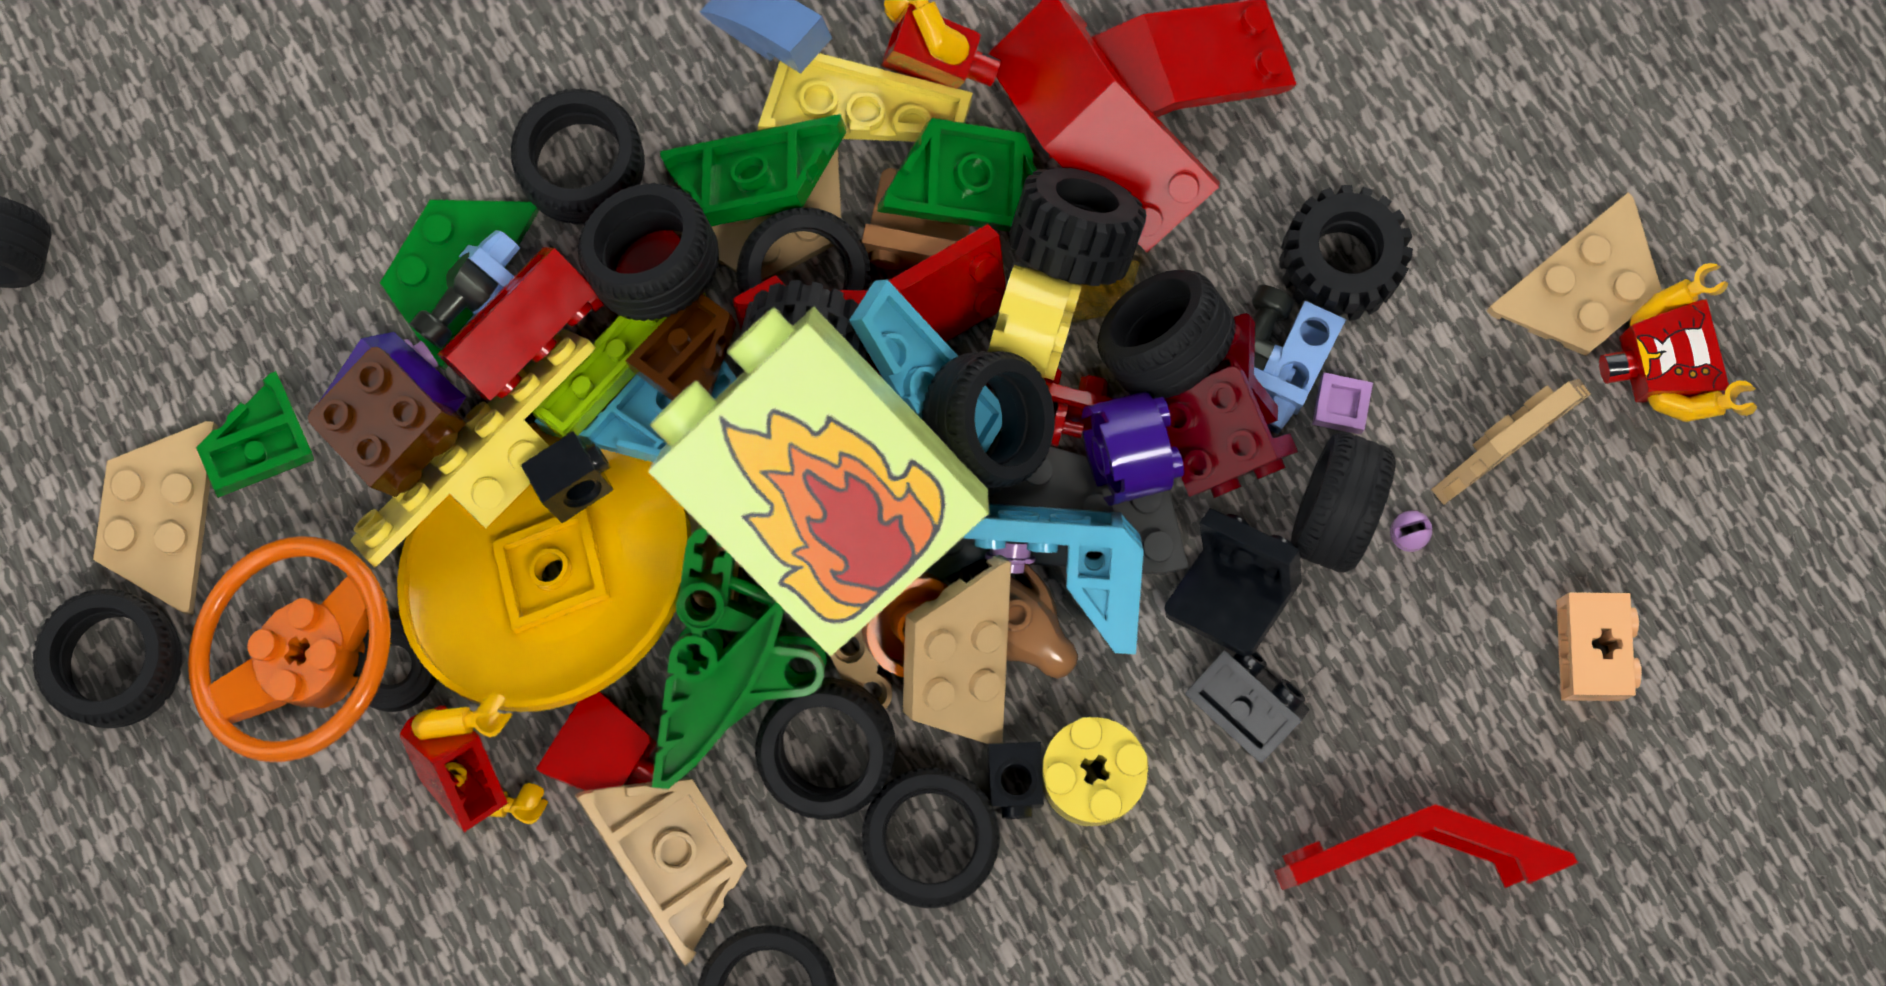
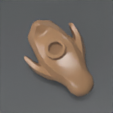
[974,564,1079,679]

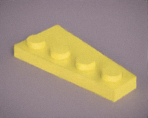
[758,53,972,142]

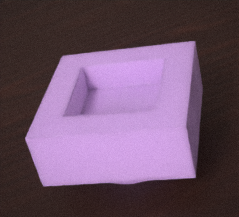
[1312,373,1373,435]

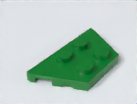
[660,114,846,226]
[877,118,1037,232]
[380,200,540,370]

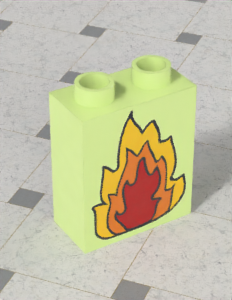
[648,307,989,656]

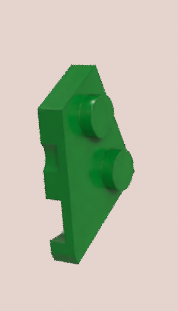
[196,371,314,498]

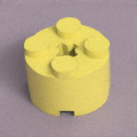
[988,265,1082,380]
[1042,717,1148,826]

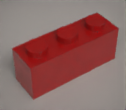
[437,247,596,401]

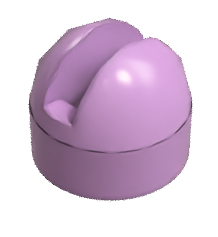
[1390,510,1432,552]

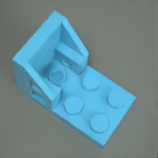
[964,504,1144,654]

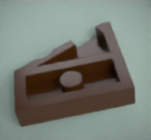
[625,294,736,401]

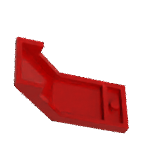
[987,0,1220,253]
[1049,0,1297,159]
[733,224,1006,376]
[1274,804,1578,890]

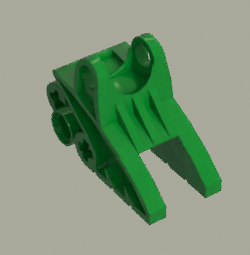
[652,525,827,789]

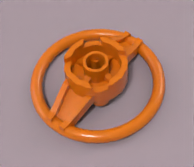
[188,536,391,762]

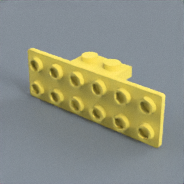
[350,329,596,567]

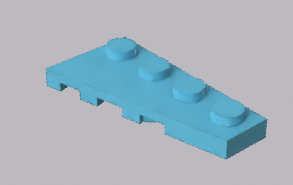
[849,280,1002,453]

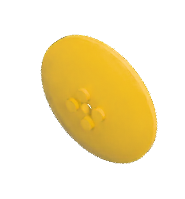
[397,423,691,712]

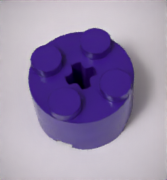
[1082,391,1184,506]

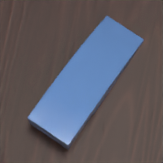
[700,0,832,74]

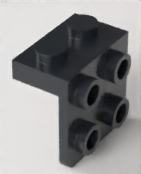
[1164,508,1302,656]

